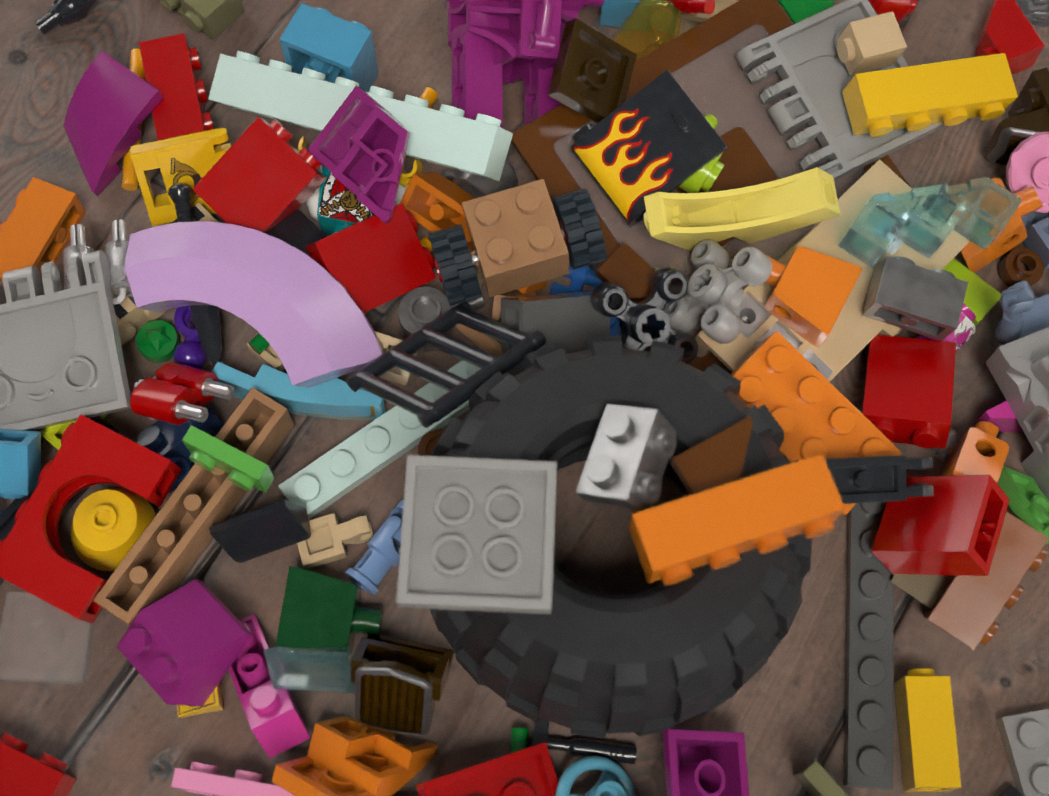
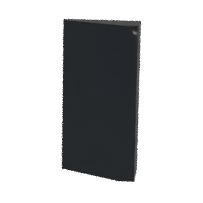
[209,499,311,563]

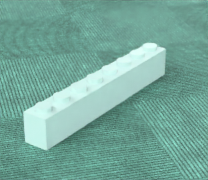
[208,51,513,181]

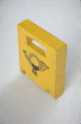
[130,128,231,227]

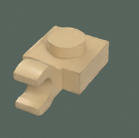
[297,513,374,570]

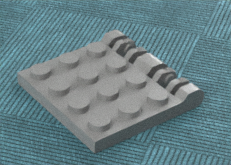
[735,0,944,182]
[0,250,131,431]

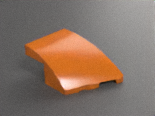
[272,716,437,796]

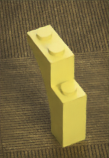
[644,167,841,251]

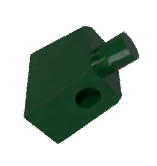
[275,566,383,658]

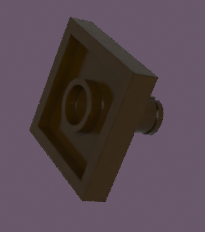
[548,18,637,123]

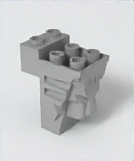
[986,327,1049,499]

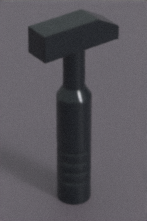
[532,719,637,765]

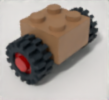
[429,179,607,306]

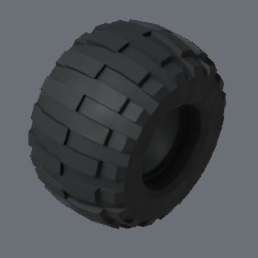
[430,335,812,738]

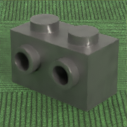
[862,256,968,341]

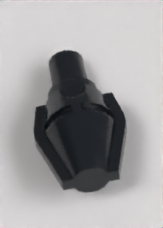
[34,0,97,34]

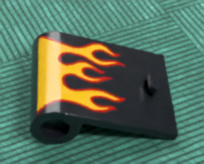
[570,69,728,227]

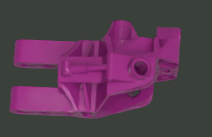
[445,0,605,128]

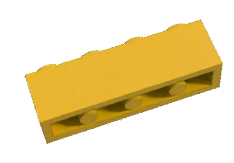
[842,53,1018,137]

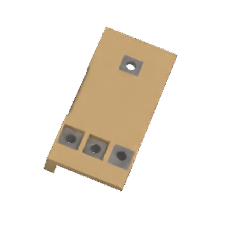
[695,159,970,382]

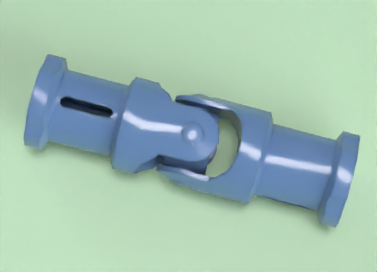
[345,499,404,596]

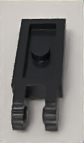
[824,455,934,504]

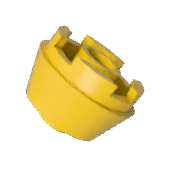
[71,488,156,571]

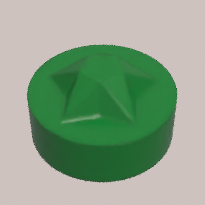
[136,320,180,363]

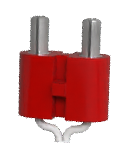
[130,362,235,425]

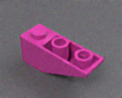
[228,614,311,759]

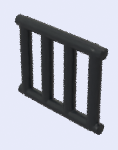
[347,302,546,428]

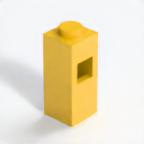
[894,669,961,792]

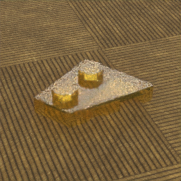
[613,0,682,61]

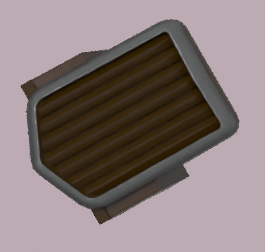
[983,67,1049,165]
[350,634,454,736]

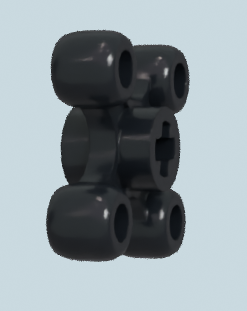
[591,267,698,364]

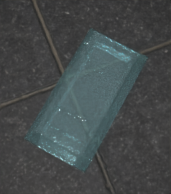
[264,647,355,693]

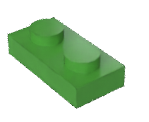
[182,425,275,493]

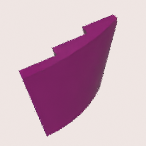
[64,50,163,197]
[308,86,410,224]

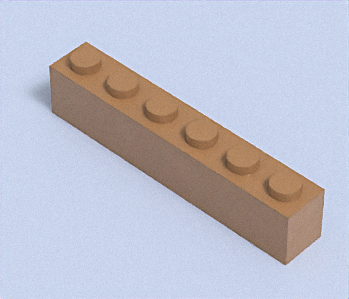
[93,387,294,627]

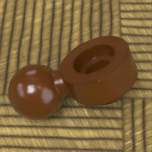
[999,243,1044,287]

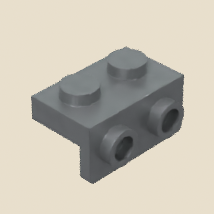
[576,404,676,513]

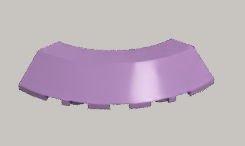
[124,221,384,388]

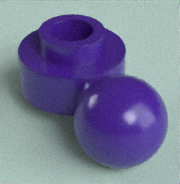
[173,305,207,369]

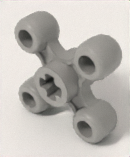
[667,239,773,344]

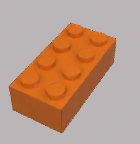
[731,330,902,517]

